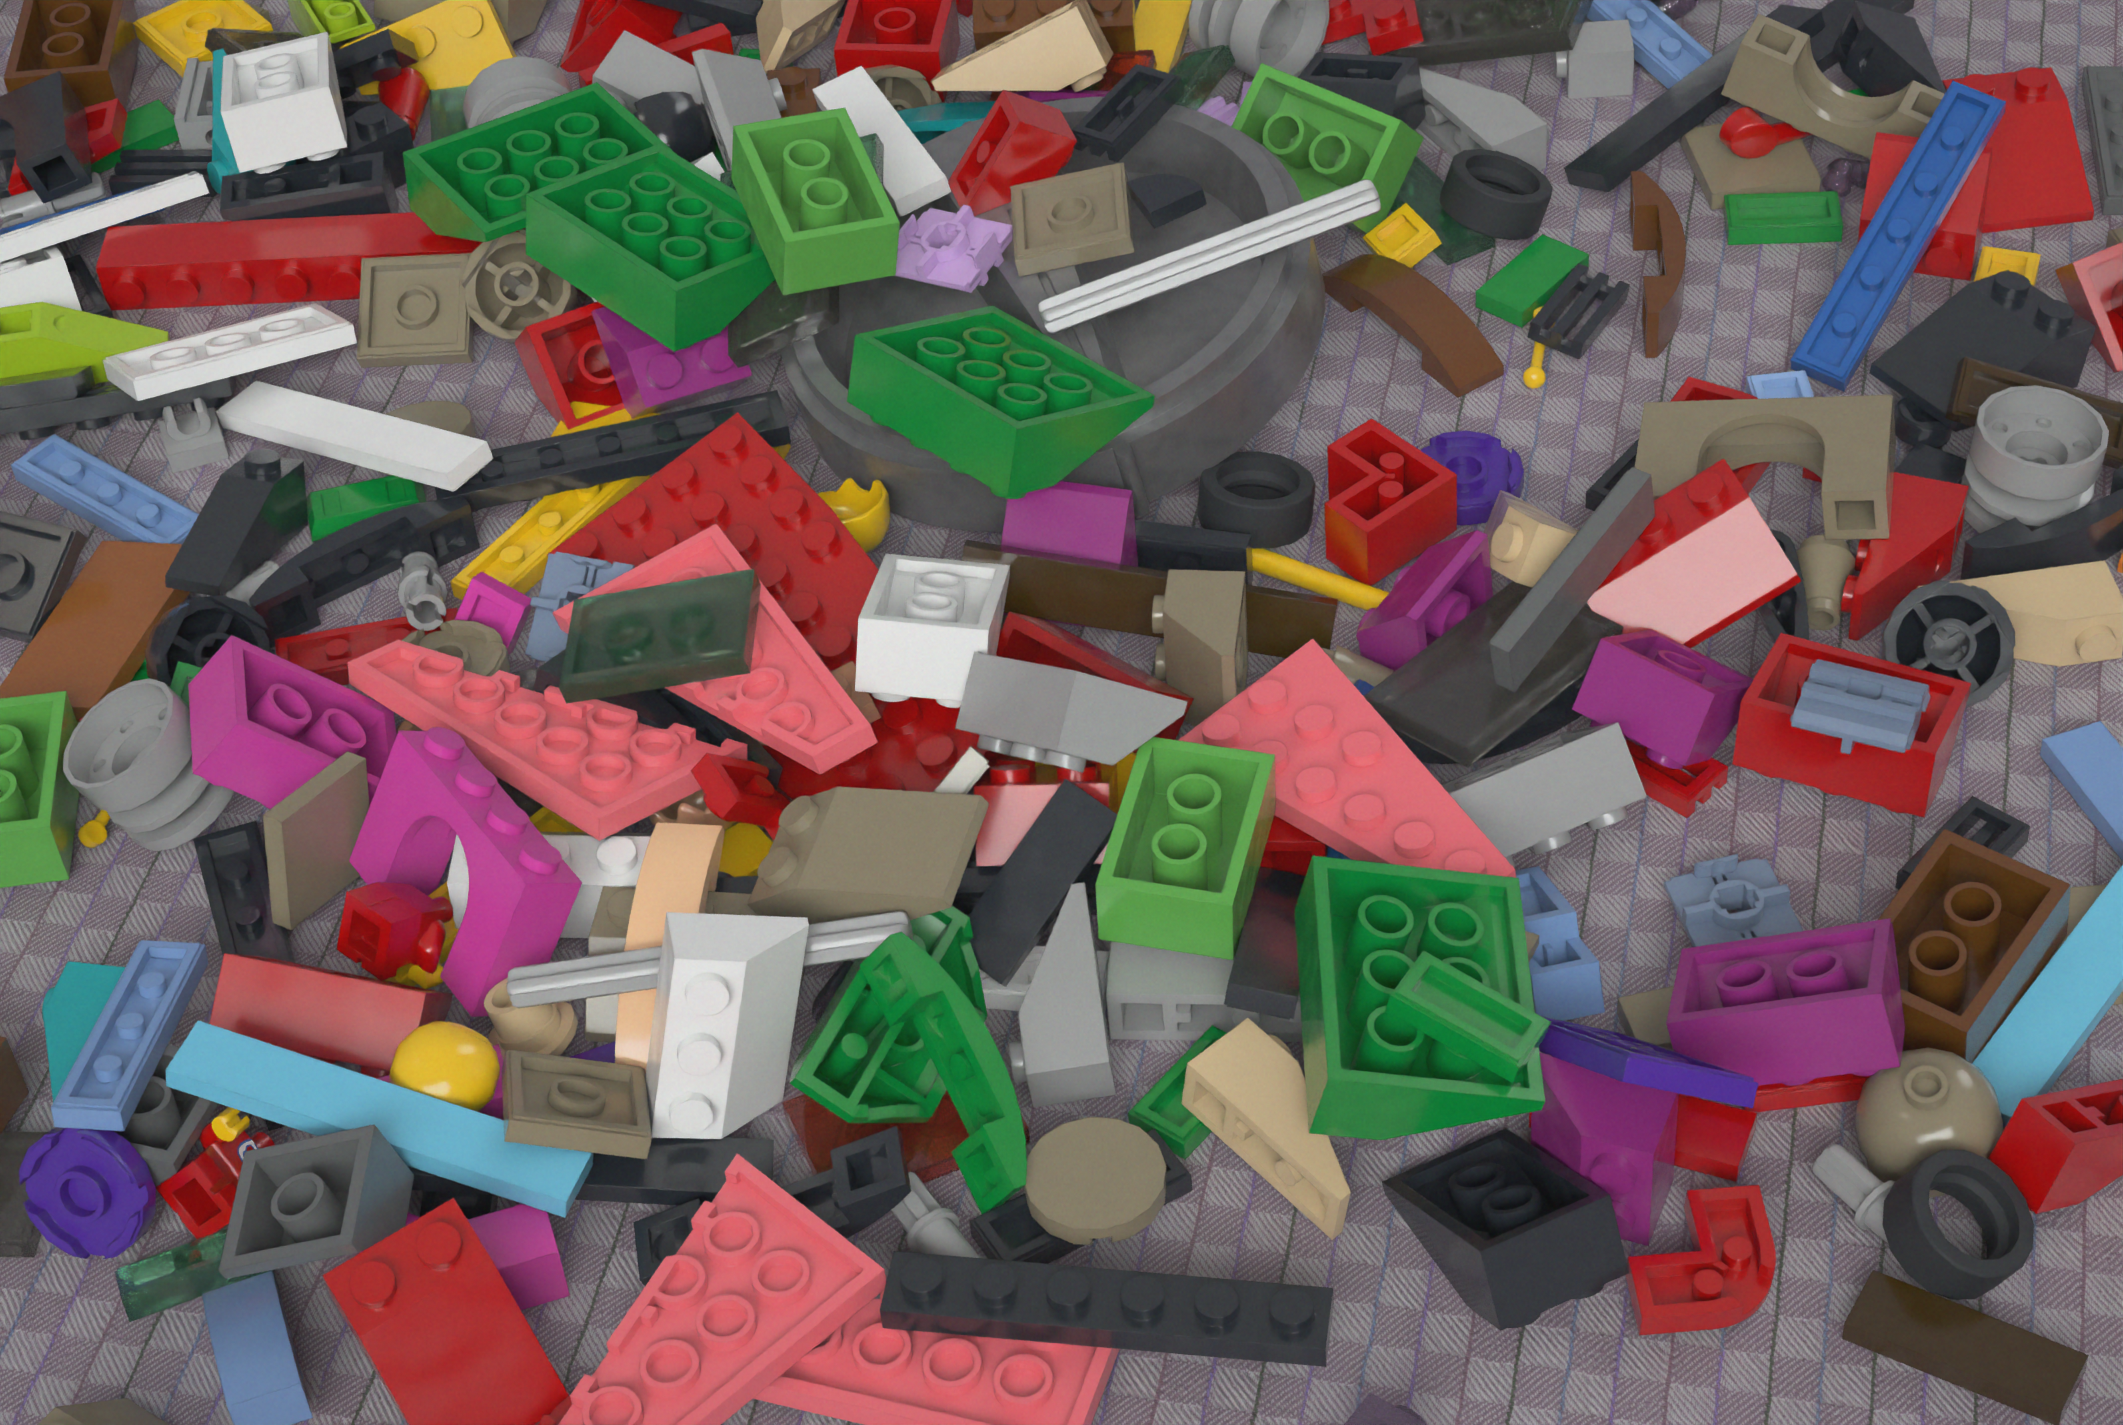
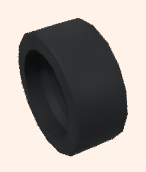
[1439,149,1553,240]
[1197,451,1316,549]
[1882,1150,2034,1300]

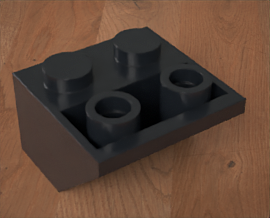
[1298,52,1426,131]

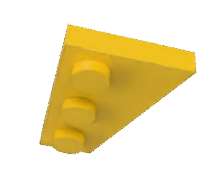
[339,0,517,95]

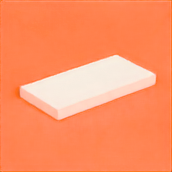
[103,303,357,401]

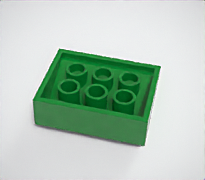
[403,82,676,242]
[526,144,775,352]
[847,305,1155,499]
[1294,856,1545,1140]

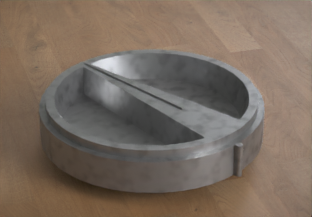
[780,97,1325,532]

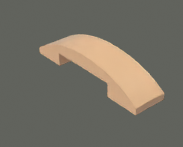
[615,822,725,1074]

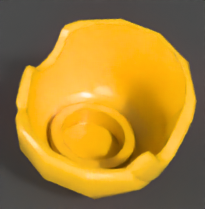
[818,478,890,553]
[389,1021,500,1112]

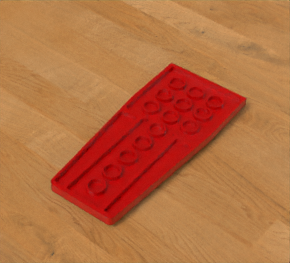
[547,412,1008,802]

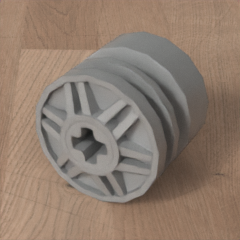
[1188,0,1329,77]
[462,56,573,129]
[1961,385,2109,534]
[63,678,234,851]

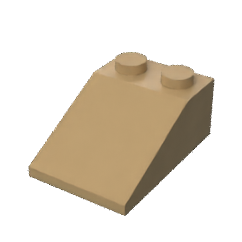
[931,0,1113,92]

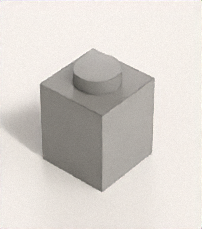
[1553,19,1634,99]

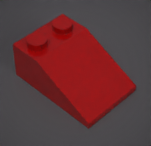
[1942,67,2094,233]
[322,1198,569,1425]

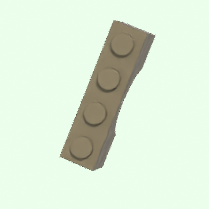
[1721,13,1945,159]

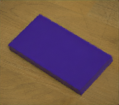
[1539,1016,1758,1108]

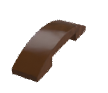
[1629,171,1686,358]
[1322,254,1504,398]

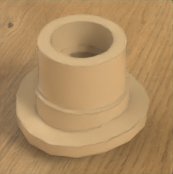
[484,978,578,1061]

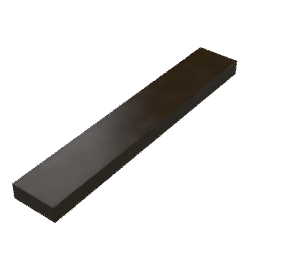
[962,540,1338,658]

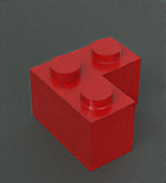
[1324,418,1457,586]

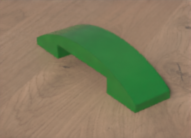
[860,932,1027,1214]

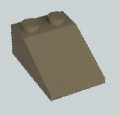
[747,787,989,924]

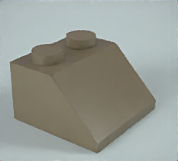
[1152,569,1249,727]

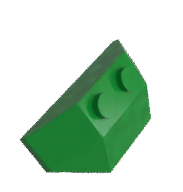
[789,906,988,1123]

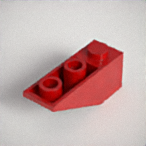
[1841,472,1969,641]

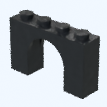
[0,71,92,204]

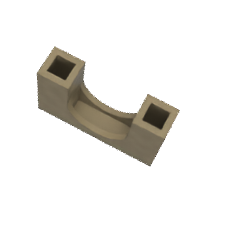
[1635,395,1896,540]

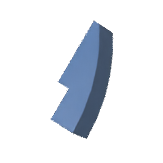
[1516,866,1605,1021]
[201,1270,313,1425]

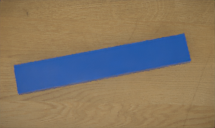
[1790,81,2006,392]

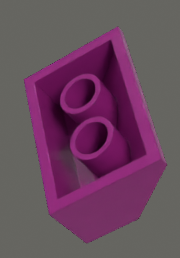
[1666,918,1905,1086]

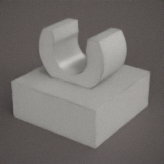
[158,398,229,474]

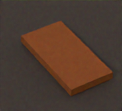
[0,541,190,722]

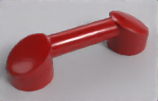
[1719,107,1814,159]

